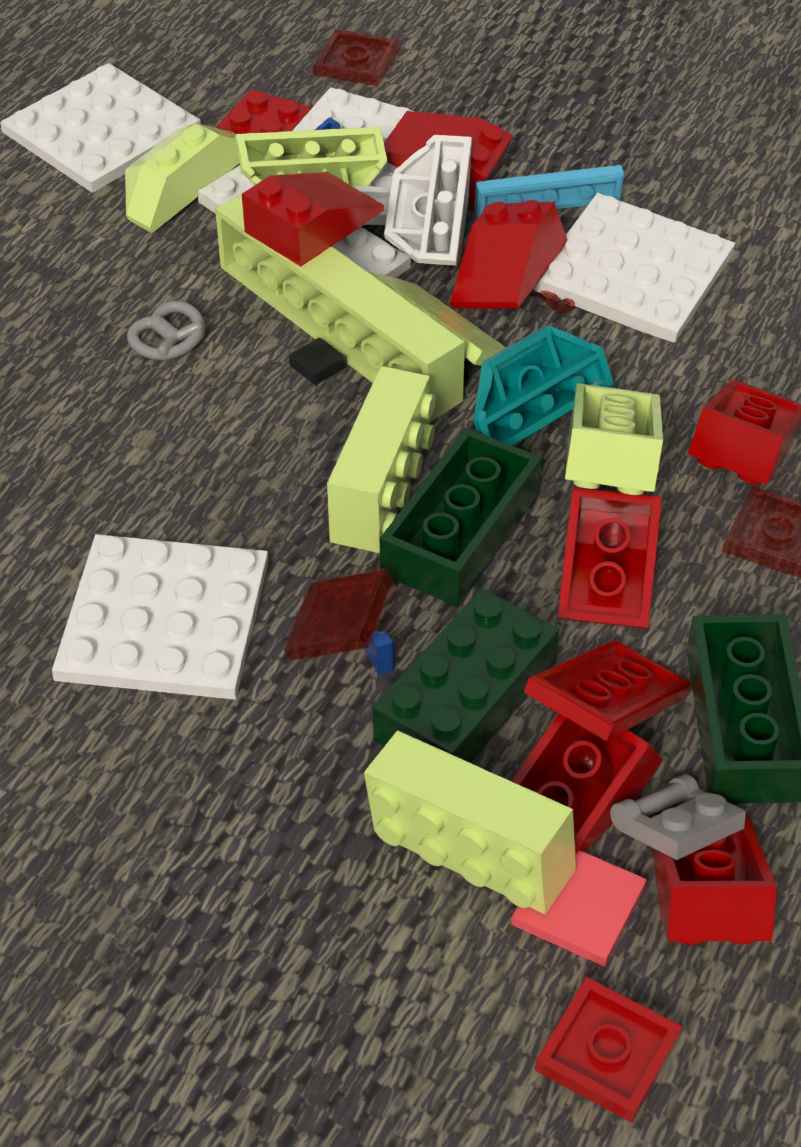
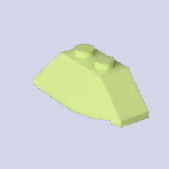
[125,123,239,233]
[235,127,387,186]

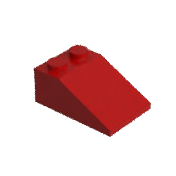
[384,111,513,207]
[242,172,384,267]
[450,200,567,309]
[687,379,801,484]
[558,488,662,629]
[511,713,663,855]
[649,811,777,945]

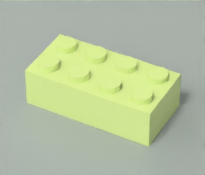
[327,366,435,553]
[565,383,663,495]
[364,731,576,915]

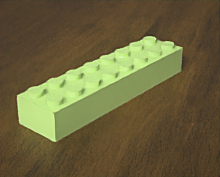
[215,194,465,423]

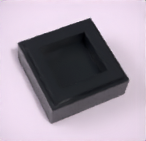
[289,337,346,386]

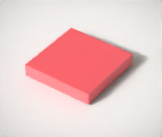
[511,851,647,967]

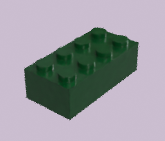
[379,428,542,607]
[373,588,559,763]
[686,614,801,804]

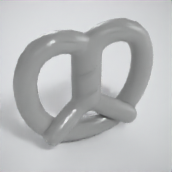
[127,301,205,360]

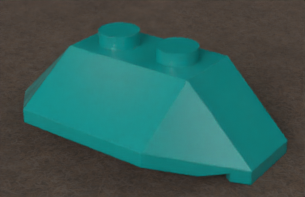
[473,325,614,446]

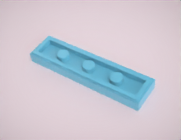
[475,165,624,217]

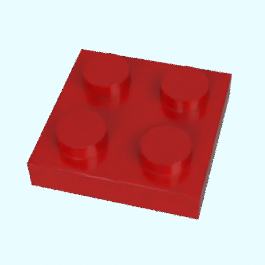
[216,89,312,134]
[535,977,683,1123]

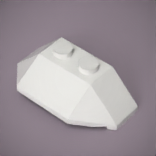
[384,135,472,266]

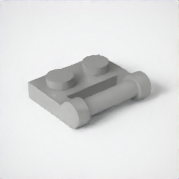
[610,774,746,860]

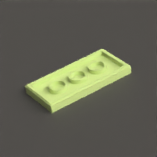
[371,271,506,366]

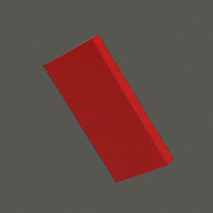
[524,640,692,741]

